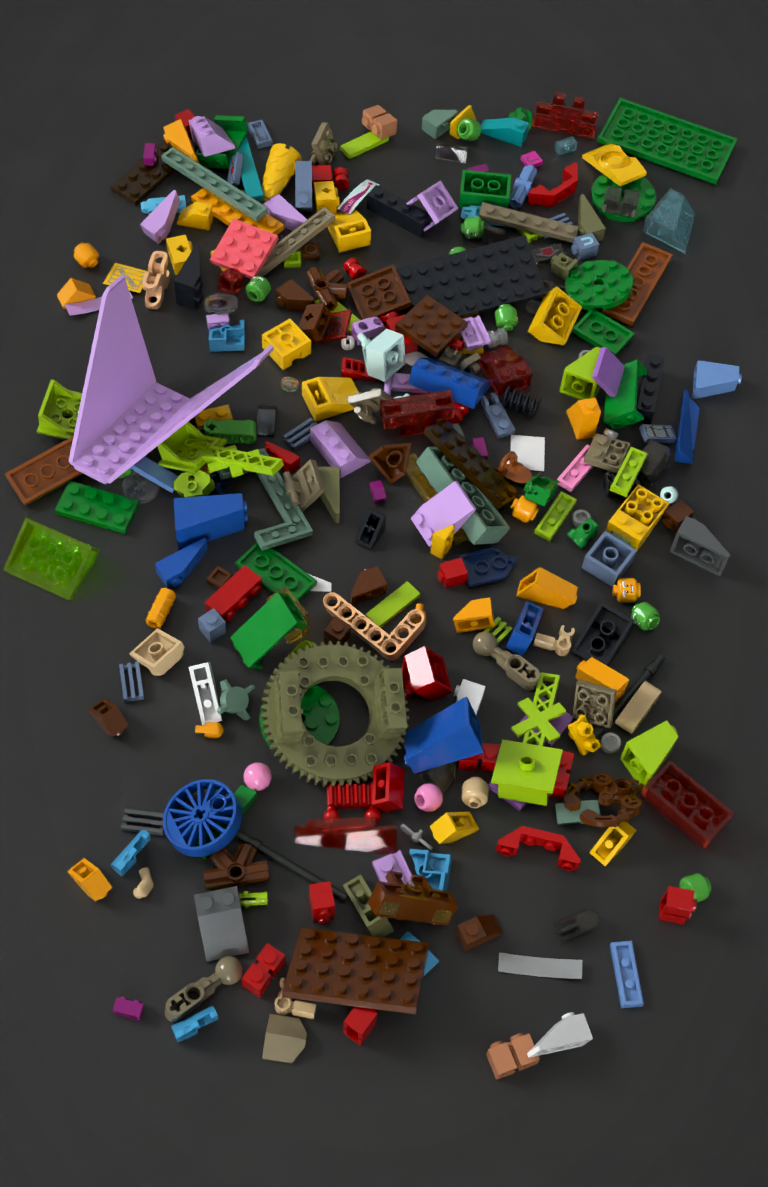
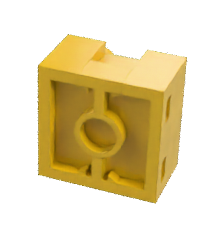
[262,319,311,370]

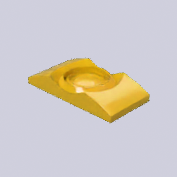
[582,144,647,187]

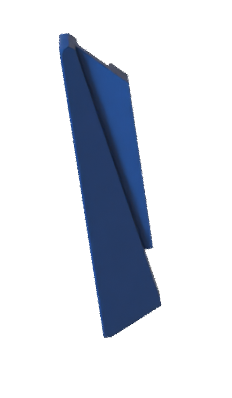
[674,389,700,465]

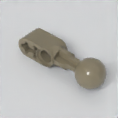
[472,632,540,691]
[165,956,243,1022]

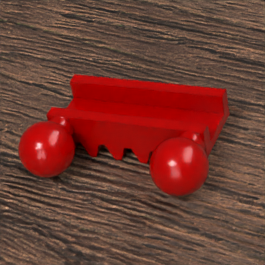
[323,783,381,825]

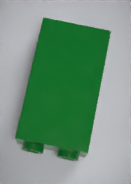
[196,115,249,169]
[604,359,647,431]
[230,592,308,669]

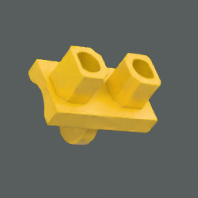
[567,714,601,755]

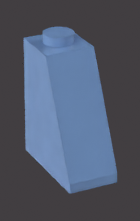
[692,360,742,399]

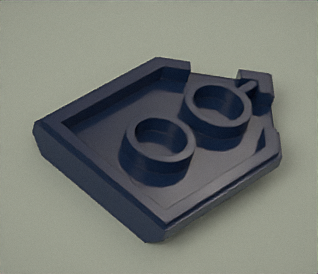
[458,547,517,588]

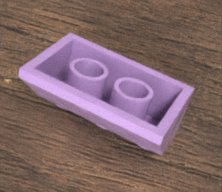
[188,116,235,157]
[310,420,371,478]

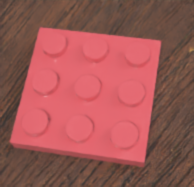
[210,219,278,279]

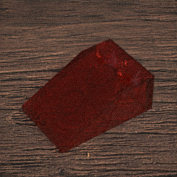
[478,345,533,396]

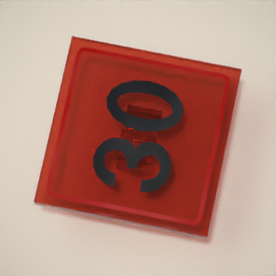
[315,309,352,344]

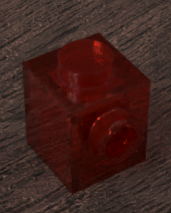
[217,268,245,296]

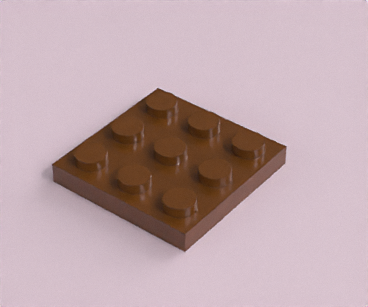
[346,264,412,320]
[395,295,468,357]

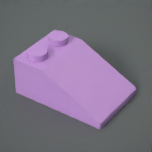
[411,481,476,547]

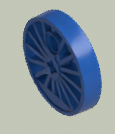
[163,779,242,857]

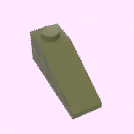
[578,194,606,241]
[318,467,340,523]
[343,874,394,937]

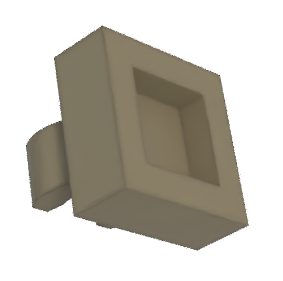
[439,346,462,368]
[458,352,481,374]

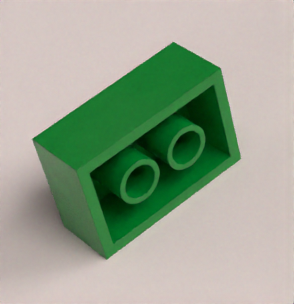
[458,170,511,208]

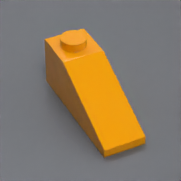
[163,119,199,163]

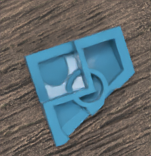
[208,320,245,352]
[110,830,151,877]
[409,849,452,891]
[171,1006,218,1043]

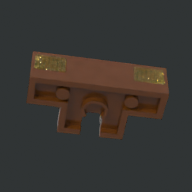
[368,871,458,925]

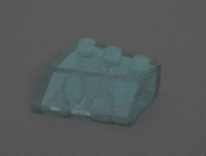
[643,188,695,253]

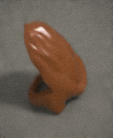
[494,451,532,484]

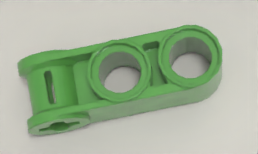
[204,420,257,444]

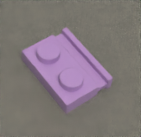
[459,315,491,351]
[372,850,412,887]

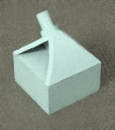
[357,329,406,382]

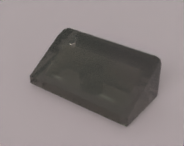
[435,143,469,163]

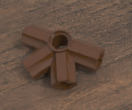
[306,267,348,311]
[203,843,270,891]

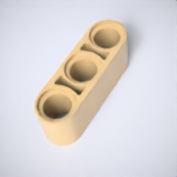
[615,681,662,734]

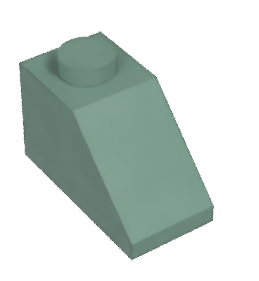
[422,110,458,139]

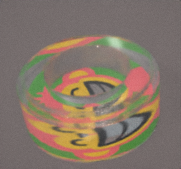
[280,377,299,392]

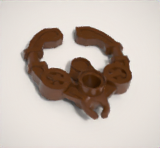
[564,773,644,828]

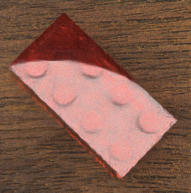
[640,760,735,850]

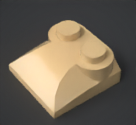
[129,628,185,676]

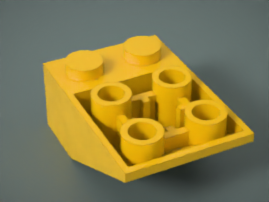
[327,209,371,253]
[302,377,358,422]
[606,484,669,551]

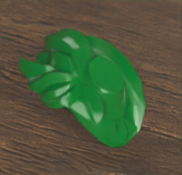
[509,107,532,132]

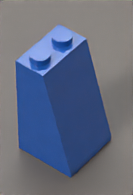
[174,493,248,550]
[404,697,484,774]

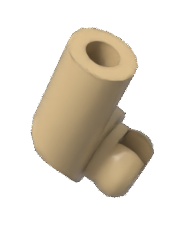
[133,867,154,899]

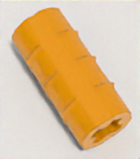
[145,588,176,629]

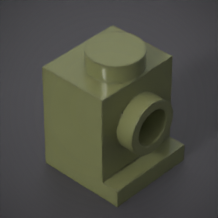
[550,253,578,281]

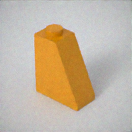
[566,397,601,440]
[516,567,578,609]
[575,657,629,703]

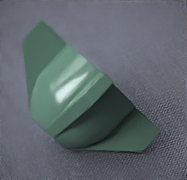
[217,679,255,720]

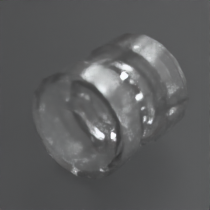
[487,327,508,348]

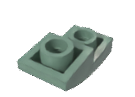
[555,800,601,826]

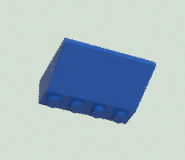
[408,357,492,409]

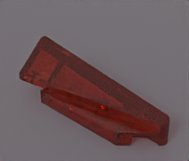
[295,818,397,855]

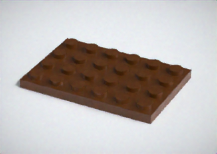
[282,927,429,1014]

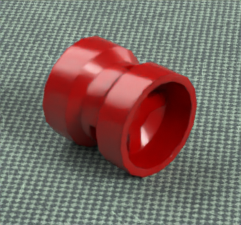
[333,167,349,191]
[343,257,366,280]
[445,402,469,424]

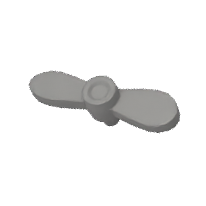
[400,824,433,850]

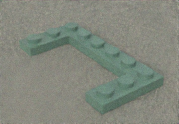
[217,448,313,551]

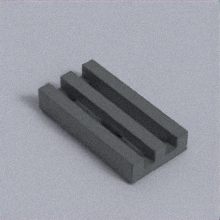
[121,809,164,836]

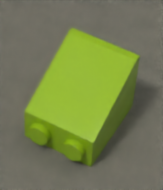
[559,347,601,400]
[620,720,679,791]

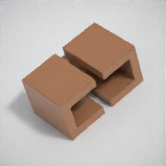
[362,105,398,140]
[486,1033,540,1080]

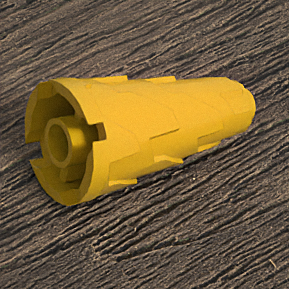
[260,143,302,204]

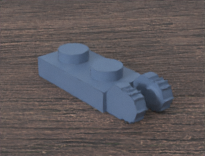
[480,392,515,439]

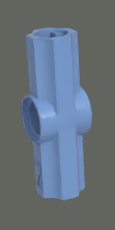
[509,165,537,209]

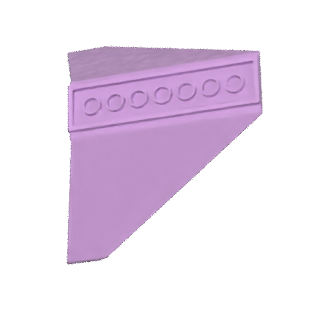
[69,274,274,485]

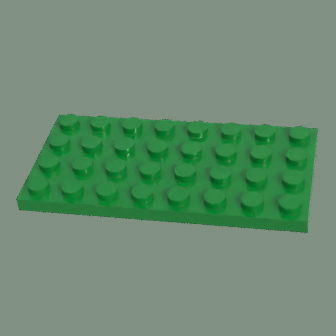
[597,98,737,184]

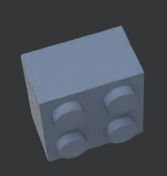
[581,531,637,587]

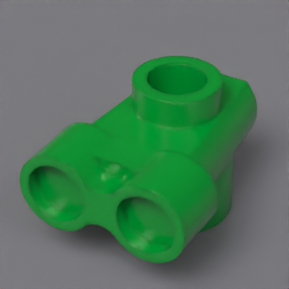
[567,518,599,549]

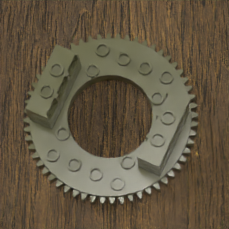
[260,641,409,787]

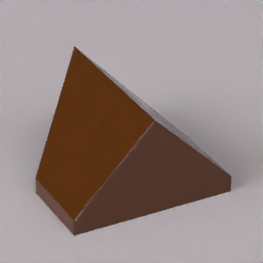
[368,443,411,484]

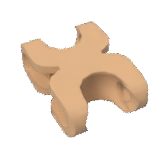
[142,251,170,310]

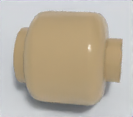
[462,777,489,808]

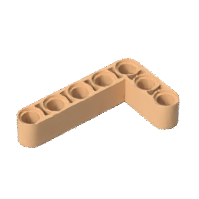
[323,592,426,661]

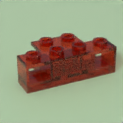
[532,92,599,138]
[379,390,456,437]

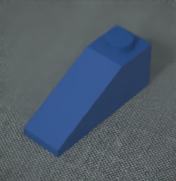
[155,538,208,589]
[505,600,543,656]

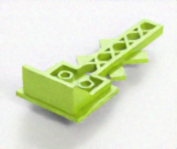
[37,379,82,440]
[157,421,284,478]
[491,672,566,806]

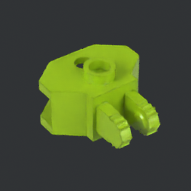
[173,470,215,498]

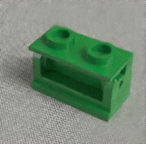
[524,472,560,506]

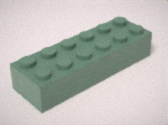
[416,447,510,545]

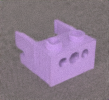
[406,180,459,232]

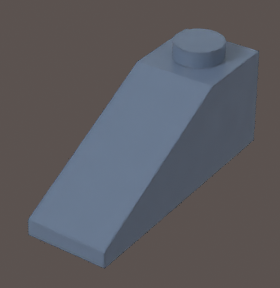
[295,161,312,212]

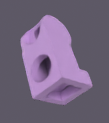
[350,317,386,346]

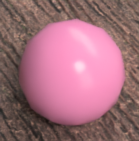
[243,762,272,791]
[414,783,443,812]

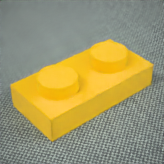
[194,405,233,430]

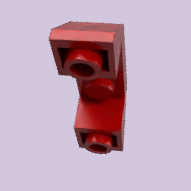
[527,162,578,207]
[495,826,581,871]

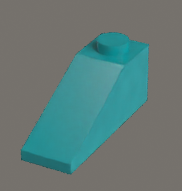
[481,118,529,147]

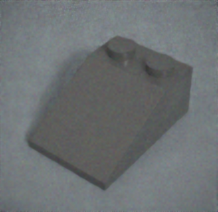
[669,516,730,577]
[194,886,250,962]

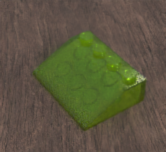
[3,518,100,600]

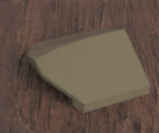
[262,1014,307,1064]

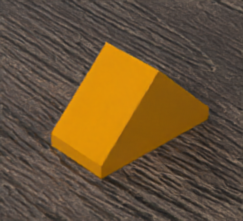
[57,278,96,309]

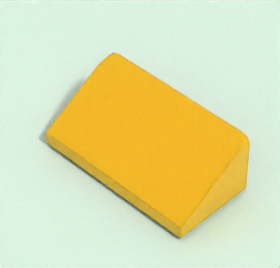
[449,105,476,139]
[430,525,455,559]

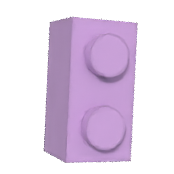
[206,312,230,331]

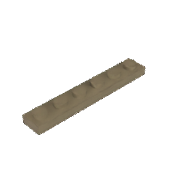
[479,202,579,243]
[258,207,336,277]

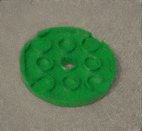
[591,174,656,222]
[565,260,633,310]
[259,685,340,751]

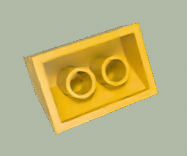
[528,286,582,345]

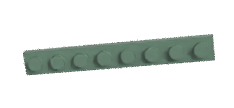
[161,147,268,222]

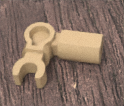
[533,625,575,656]
[275,977,317,1020]

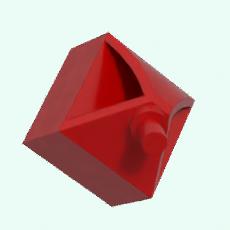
[402,646,453,702]

